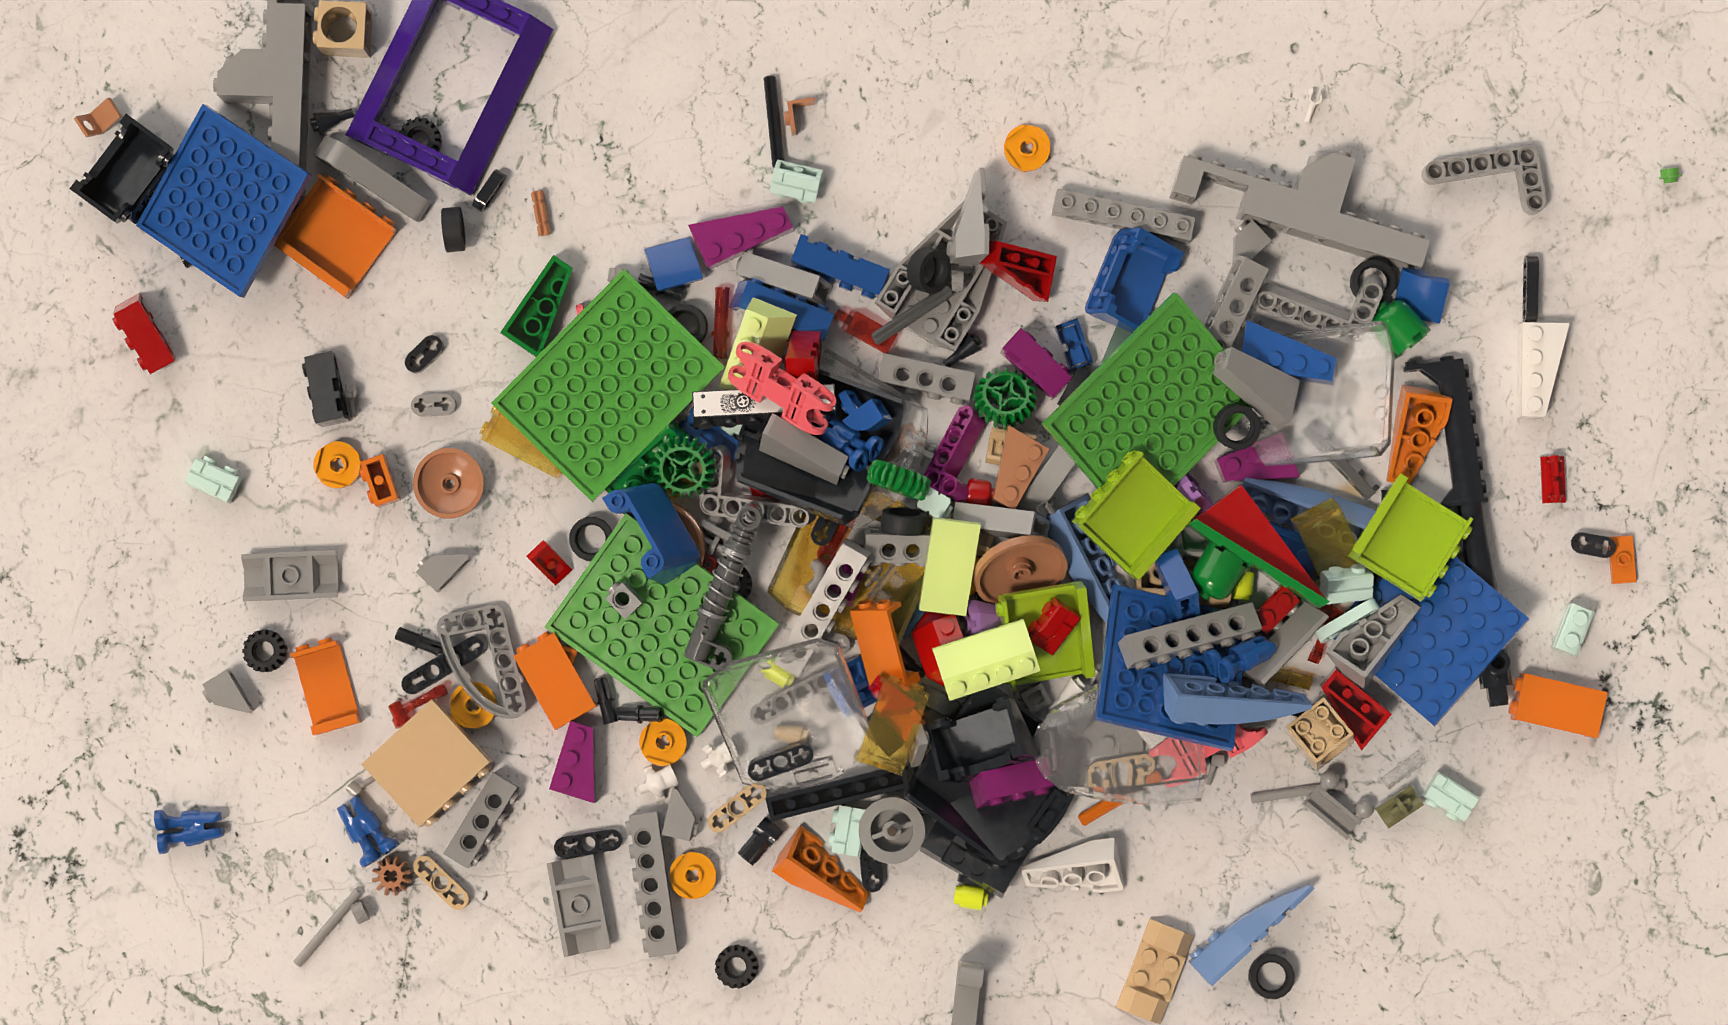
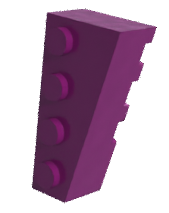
[688,206,793,270]

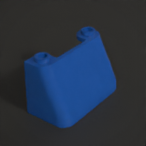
[1085,228,1184,333]
[602,483,700,585]

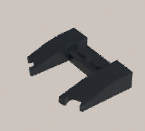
[920,821,1030,899]

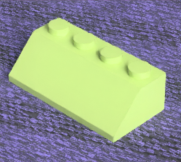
[719,297,797,390]
[932,619,1040,701]

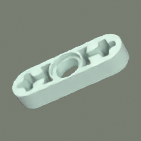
[1315,598,1380,644]

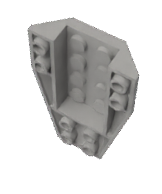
[875,201,1007,352]

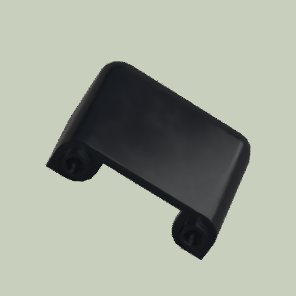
[69,113,175,224]
[926,696,1039,783]

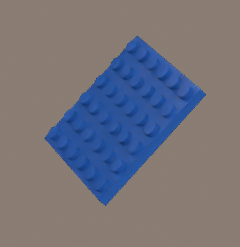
[136,104,312,298]
[1333,556,1530,727]
[1094,584,1243,751]

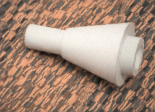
[1048,677,1087,715]

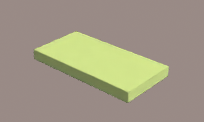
[918,517,981,616]

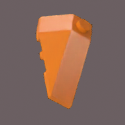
[1386,385,1453,485]
[772,825,869,912]

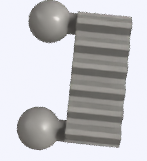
[1302,770,1374,840]

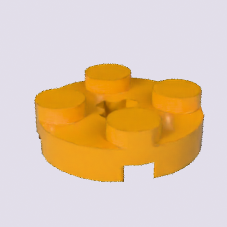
[1004,125,1050,172]
[313,441,362,489]
[450,682,498,729]
[639,718,687,766]
[669,852,717,899]

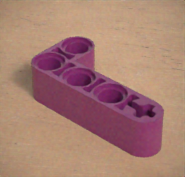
[924,405,985,503]

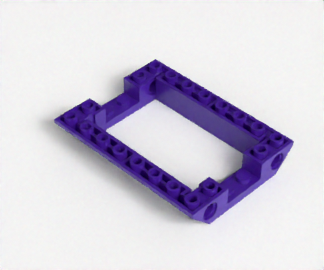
[345,0,554,196]

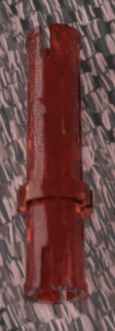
[711,287,730,359]

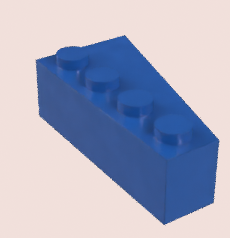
[791,234,889,300]
[729,278,834,341]
[1241,320,1338,386]

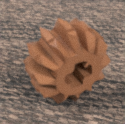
[372,856,412,896]

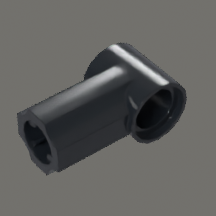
[738,816,784,866]

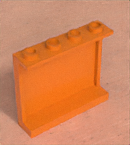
[274,174,397,299]

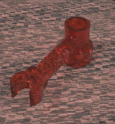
[817,518,856,566]
[1307,604,1345,664]
[388,684,448,729]

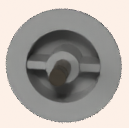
[859,797,925,864]

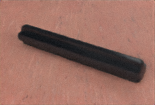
[763,76,784,168]

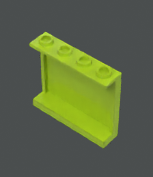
[1072,450,1201,580]
[1348,473,1473,602]
[995,581,1095,691]

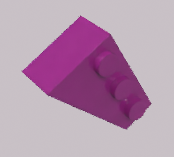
[1000,328,1072,400]
[549,721,596,803]
[969,757,1055,809]

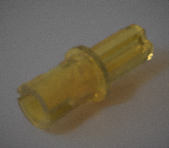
[1271,669,1313,691]

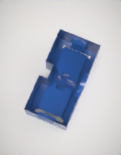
[1054,318,1093,371]

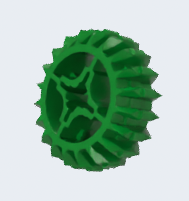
[974,367,1037,430]
[653,435,717,498]
[867,460,931,501]

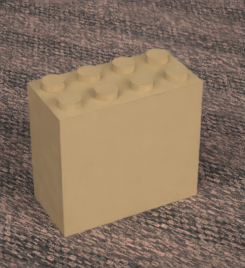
[361,699,494,827]

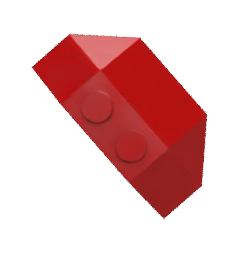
[911,611,963,687]

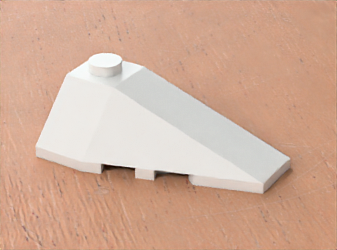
[1021,838,1124,893]

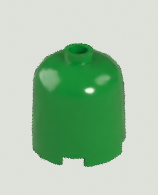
[1371,300,1431,360]
[1191,542,1250,600]

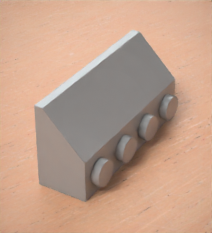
[1242,602,1329,687]

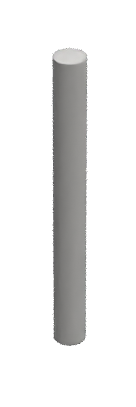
[1250,780,1345,804]
[293,889,362,967]

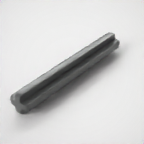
[871,285,953,345]

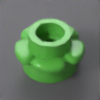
[1659,167,1682,184]

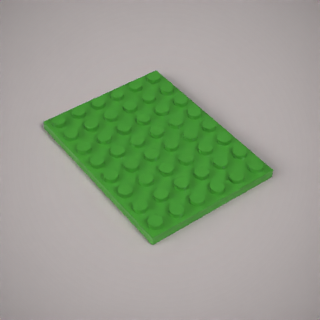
[491,269,725,502]
[1041,293,1252,488]
[545,512,780,737]

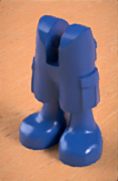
[815,419,884,472]
[1204,635,1277,683]
[337,795,400,868]
[154,810,224,854]

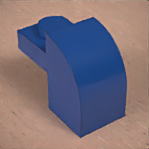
[837,390,892,431]

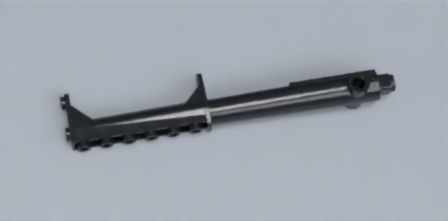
[1403,356,1513,707]

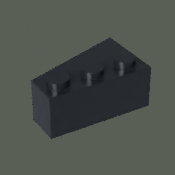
[302,351,350,427]

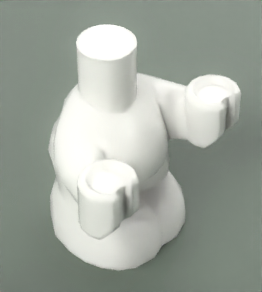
[700,738,741,778]
[637,764,679,802]

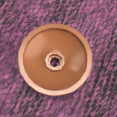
[413,448,484,519]

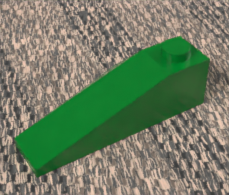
[606,420,699,493]

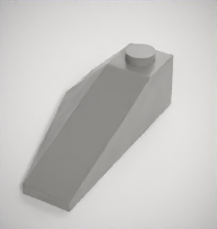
[947,168,989,265]
[1326,595,1421,688]

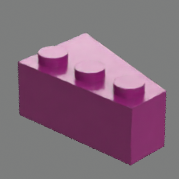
[1214,433,1300,483]

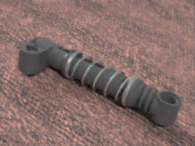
[683,503,763,670]

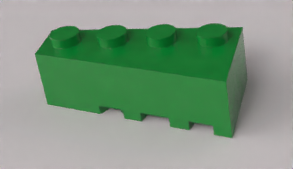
[500,255,573,357]

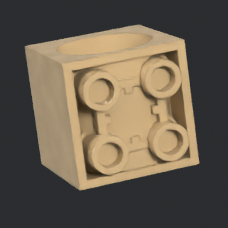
[313,0,372,58]
[1286,697,1354,771]

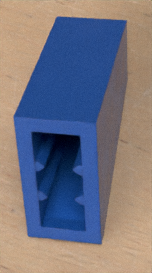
[1155,549,1200,622]

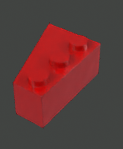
[979,241,1057,302]
[112,293,176,374]
[784,331,822,387]
[1320,667,1392,751]

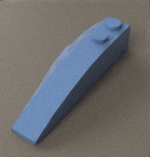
[1242,478,1376,560]
[1046,495,1123,623]
[1163,673,1312,726]
[1188,884,1315,986]

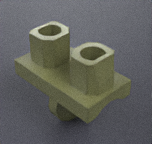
[1375,785,1424,829]

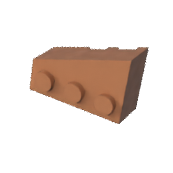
[992,425,1049,509]

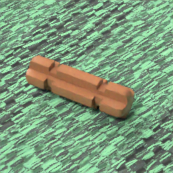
[531,190,551,237]

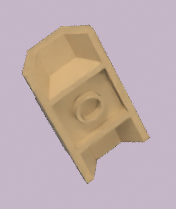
[1116,918,1194,1024]

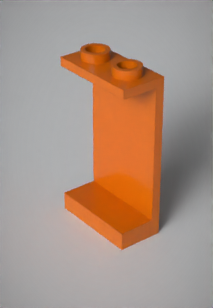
[850,599,921,690]
[513,631,598,730]
[290,637,362,735]
[1508,673,1608,738]

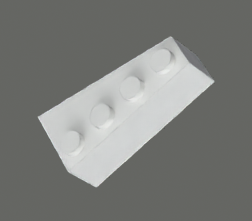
[1517,322,1570,419]

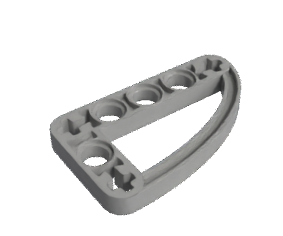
[437,605,526,719]

